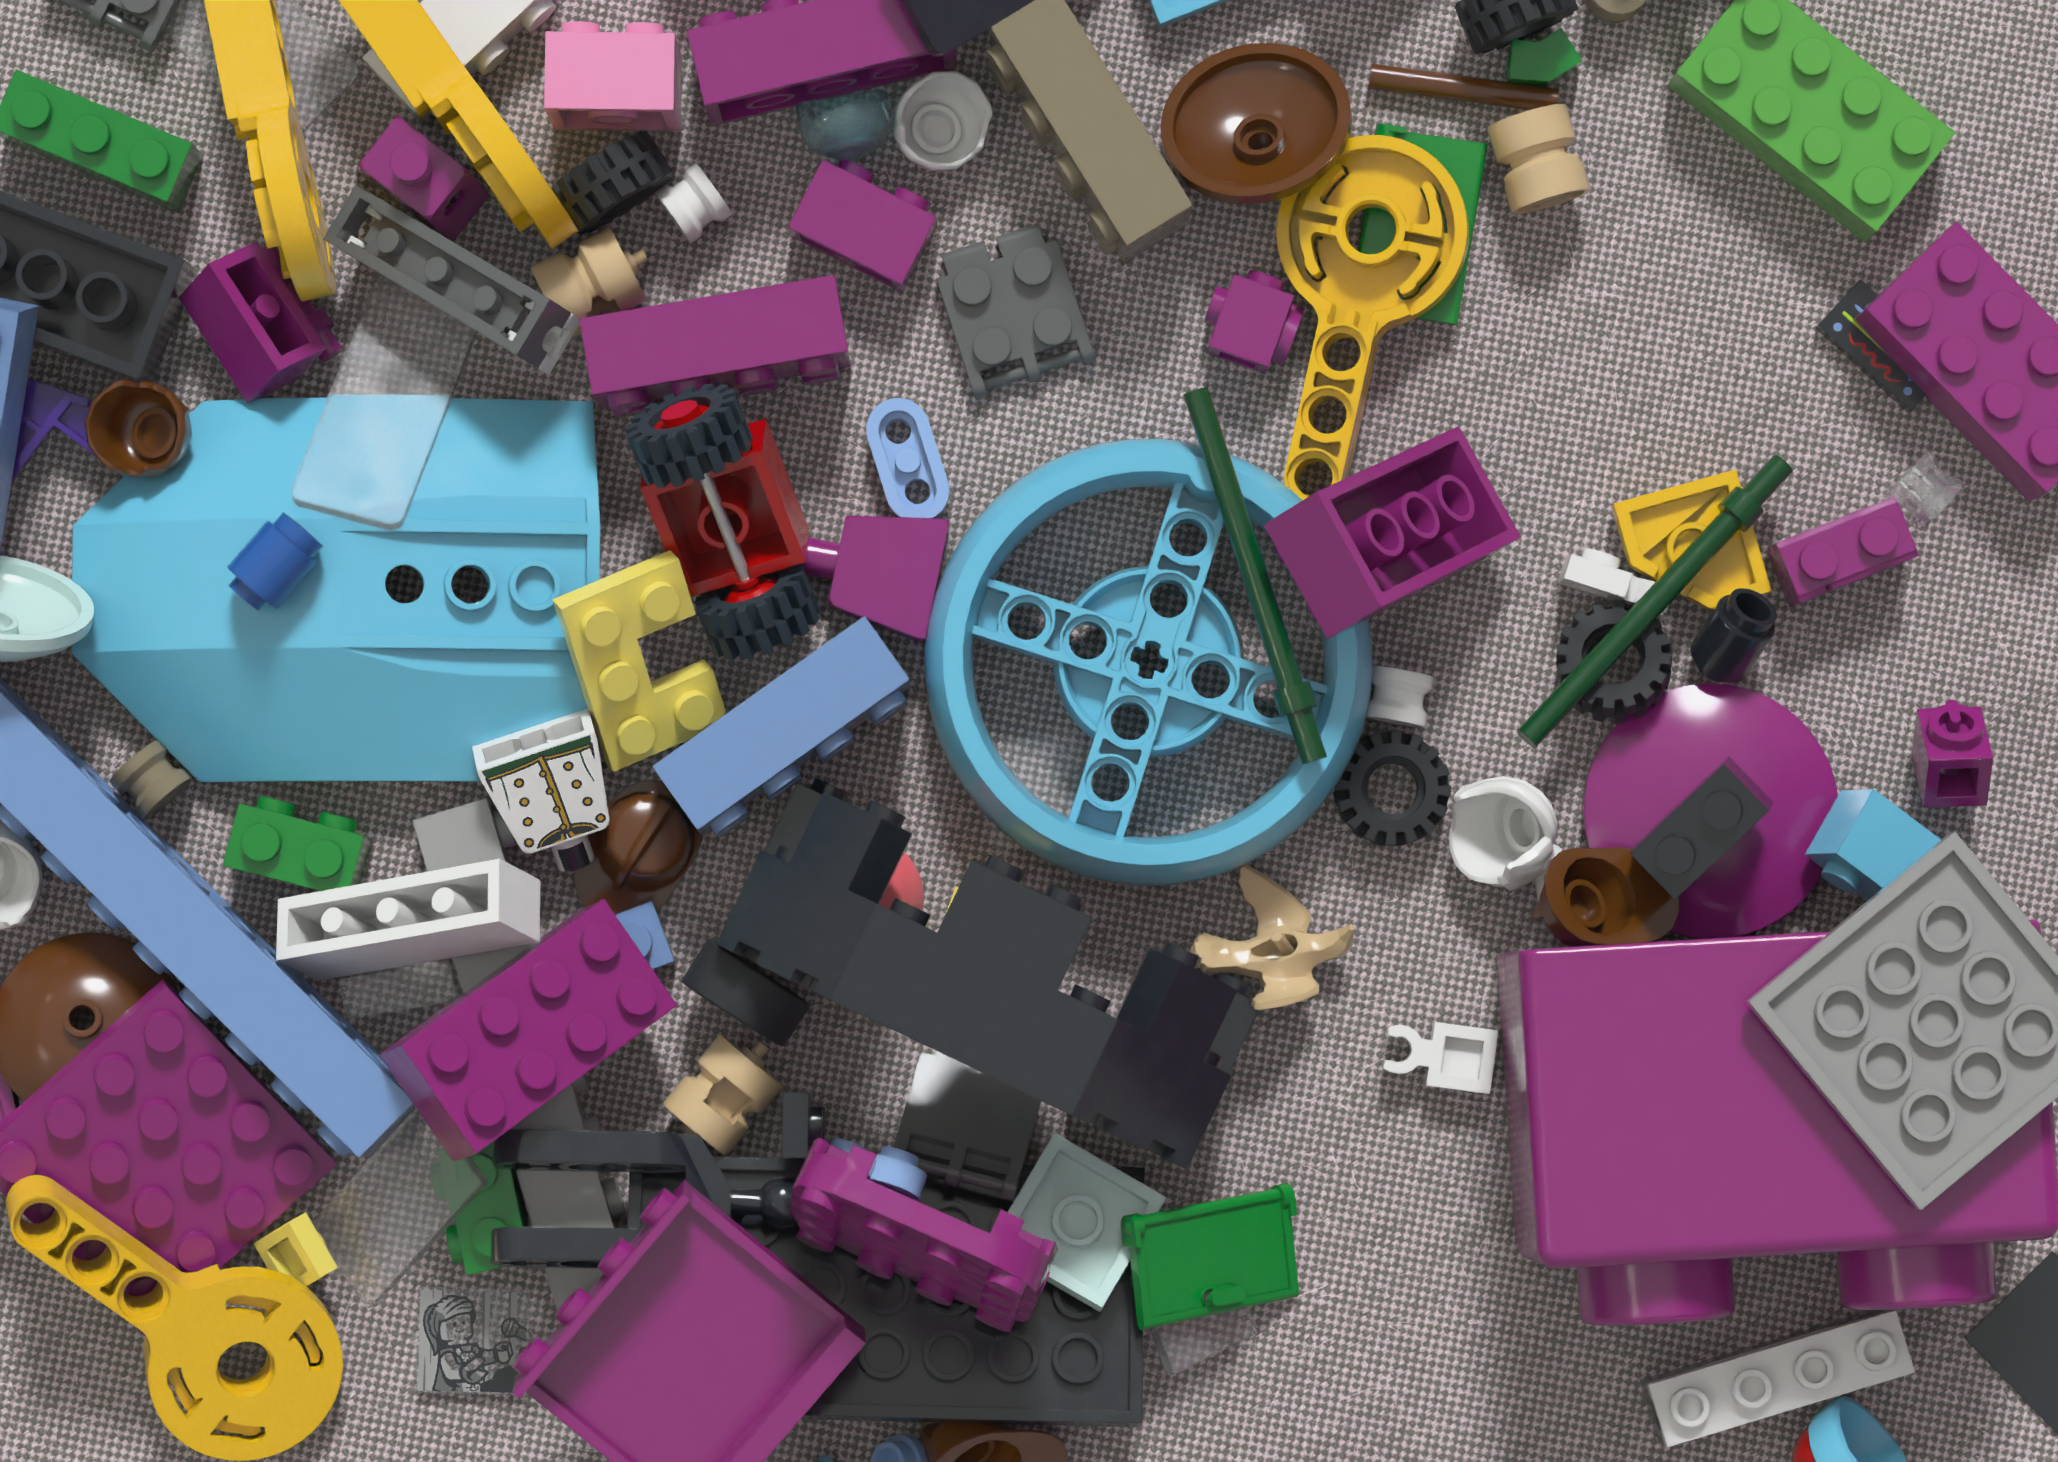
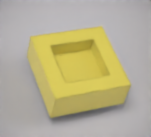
[253,1212,338,1287]

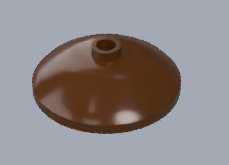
[1161,43,1352,204]
[0,932,179,1101]

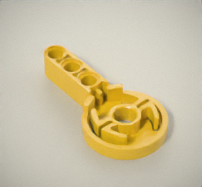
[204,0,336,302]
[338,0,578,249]
[1276,135,1469,500]
[6,1175,343,1461]

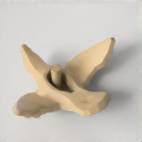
[1191,864,1354,1010]

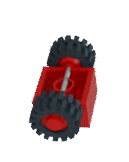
[625,384,821,660]

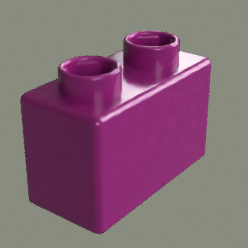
[1497,919,2058,1326]

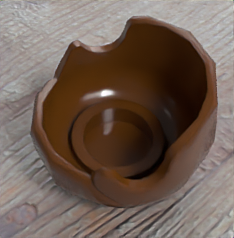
[85,379,192,478]

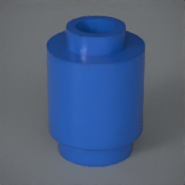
[227,512,323,611]

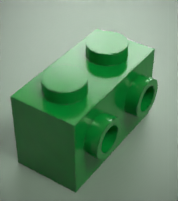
[222,795,373,891]
[433,1141,530,1275]

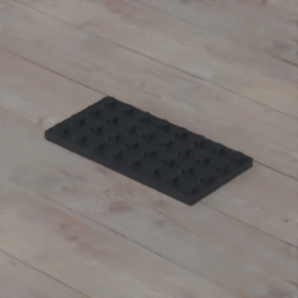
[627,1156,1145,1427]

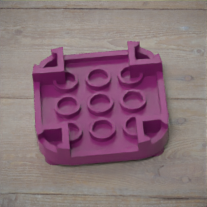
[790,1137,1059,1332]

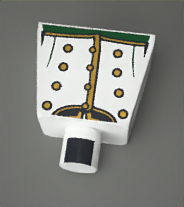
[472,708,610,872]

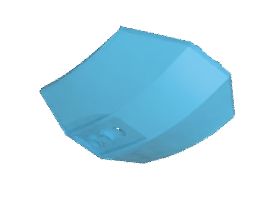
[71,397,600,783]

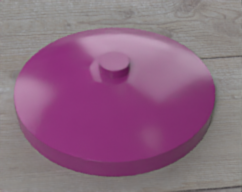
[1581,683,1838,939]

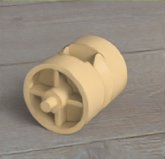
[530,227,648,340]
[663,1034,784,1156]

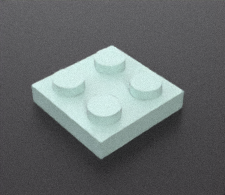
[1008,1133,1167,1312]

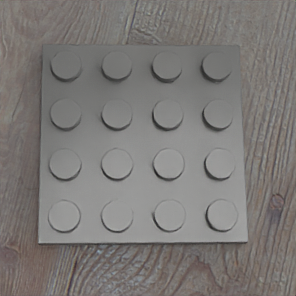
[1746,832,2058,1210]

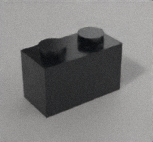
[1630,756,1774,900]

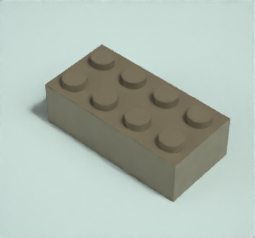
[986,0,1193,264]

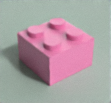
[544,21,682,132]

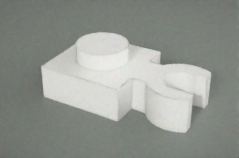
[1558,548,1668,616]
[1381,1022,1498,1094]

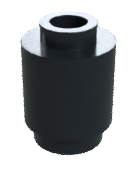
[1690,588,1777,683]

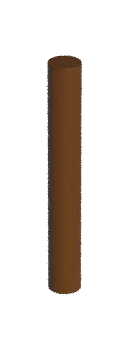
[1368,63,1560,110]

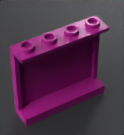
[512,1180,866,1462]

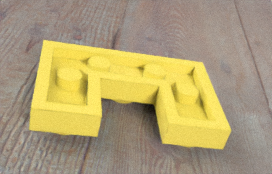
[552,550,726,772]

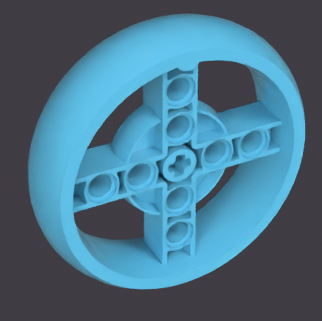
[924,438,1373,886]

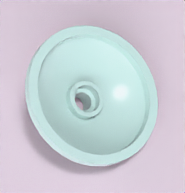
[0,555,94,662]

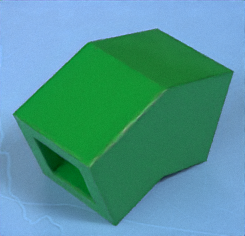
[1506,28,1582,87]

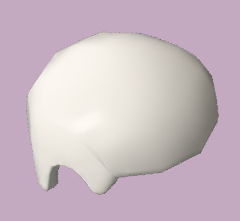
[893,71,993,171]

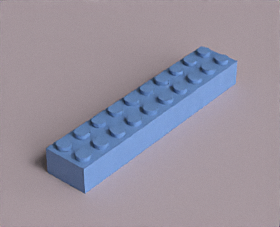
[0,677,418,1158]

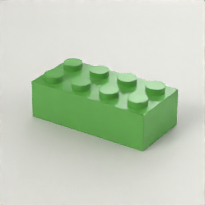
[1667,0,1956,243]

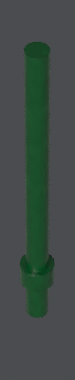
[1183,387,1327,765]
[1517,455,1793,748]

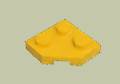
[1611,469,1772,611]

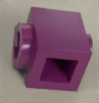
[1204,270,1305,375]
[1912,700,1993,808]

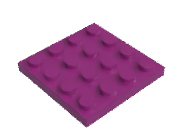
[0,979,337,1336]

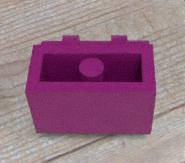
[179,242,343,404]

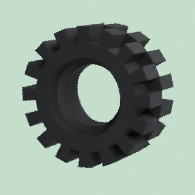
[1333,730,1451,847]

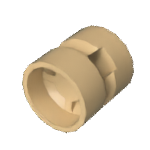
[1487,104,1591,215]

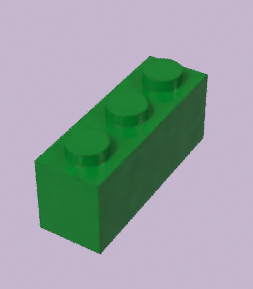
[0,69,204,213]

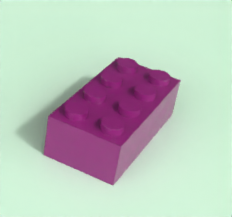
[687,0,957,127]
[1853,221,2058,502]
[579,275,851,417]
[1264,426,1521,639]
[379,899,677,1161]

